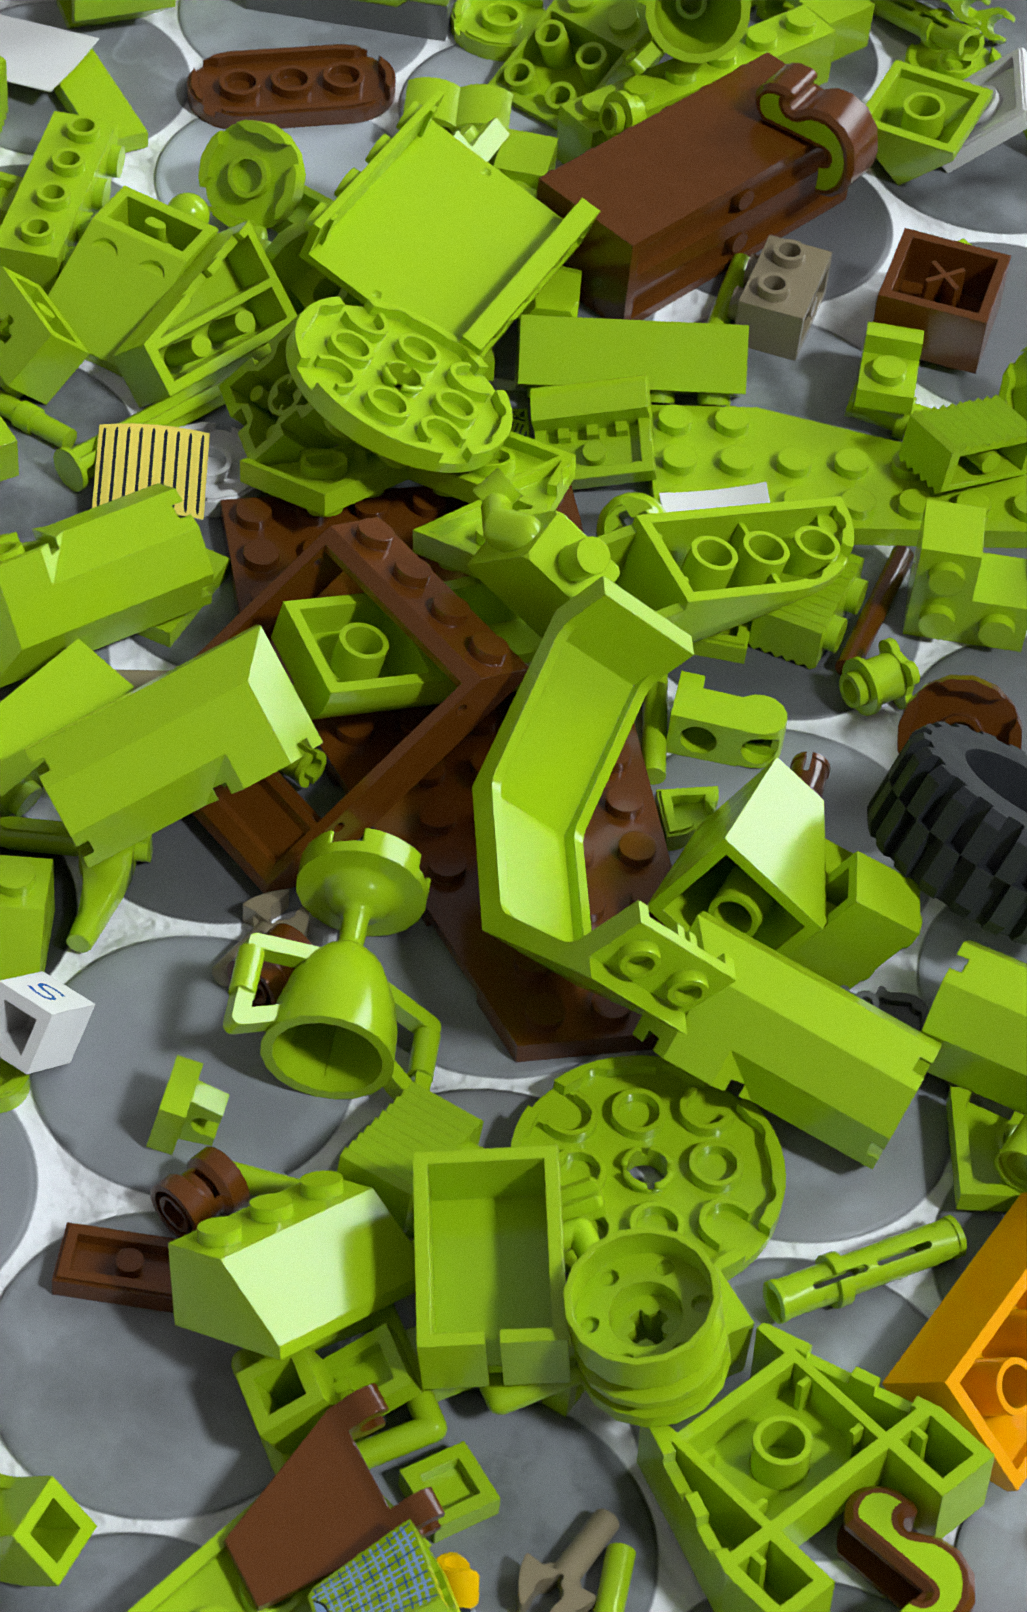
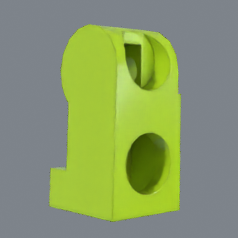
[666,671,788,769]

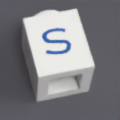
[0,971,95,1074]

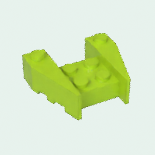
[637,1322,995,1612]

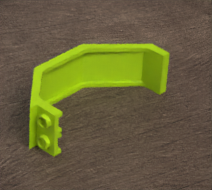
[472,576,737,1035]

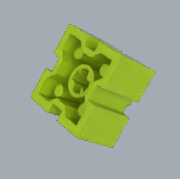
[218,312,355,466]

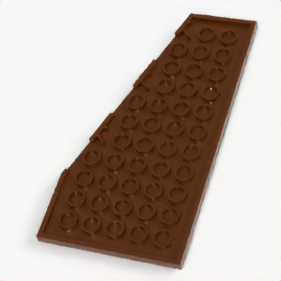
[220,485,672,1063]

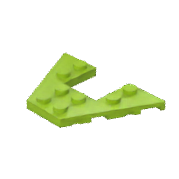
[239,431,576,579]

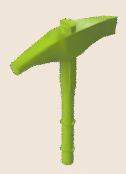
[0,816,153,953]

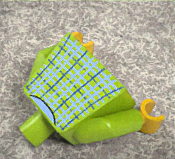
[308,1519,480,1612]

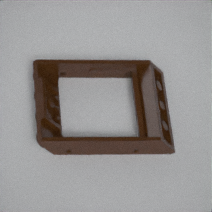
[192,517,529,893]

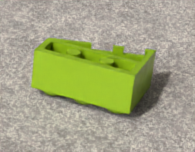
[112,220,297,408]

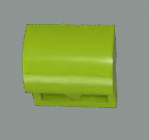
[530,374,657,490]

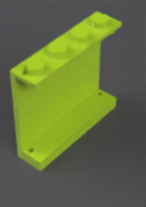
[299,89,600,359]

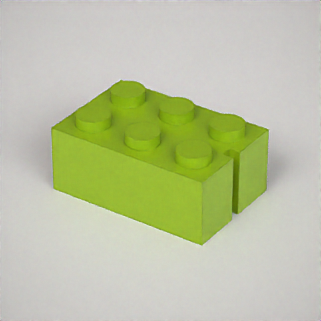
[413,1145,571,1390]

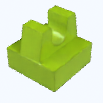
[146,1055,230,1155]

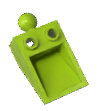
[48,185,218,377]

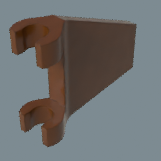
[224,1383,445,1612]

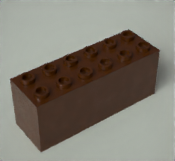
[537,52,848,320]

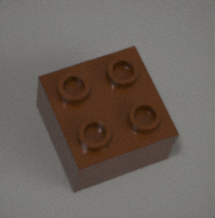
[873,228,1011,374]

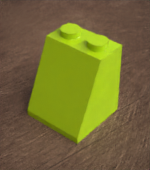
[647,757,827,958]

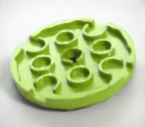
[286,296,513,473]
[511,1055,786,1281]

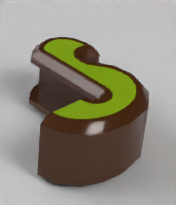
[754,62,878,197]
[836,1486,975,1612]

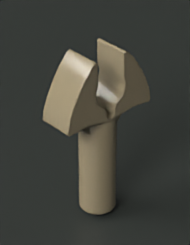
[212,889,310,987]
[516,1508,619,1612]

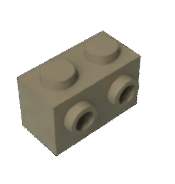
[727,235,833,361]

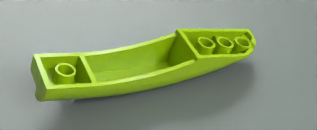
[271,496,854,720]

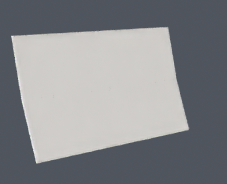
[0,14,100,92]

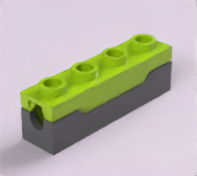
[245,0,455,41]

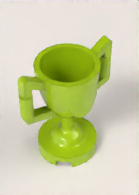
[622,0,751,76]
[223,828,441,1101]

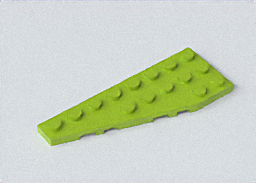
[648,405,1027,548]

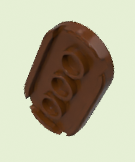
[187,44,396,129]

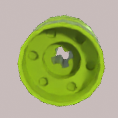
[563,1226,731,1428]

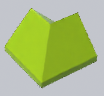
[866,60,993,186]

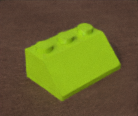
[168,1170,416,1360]

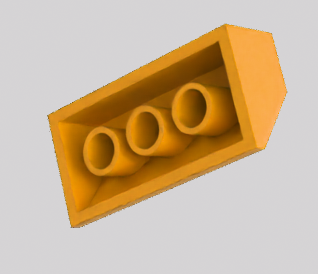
[882,1192,1027,1491]

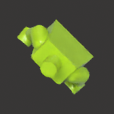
[466,468,627,638]

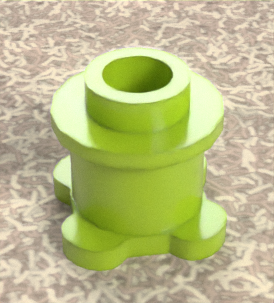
[839,637,920,716]

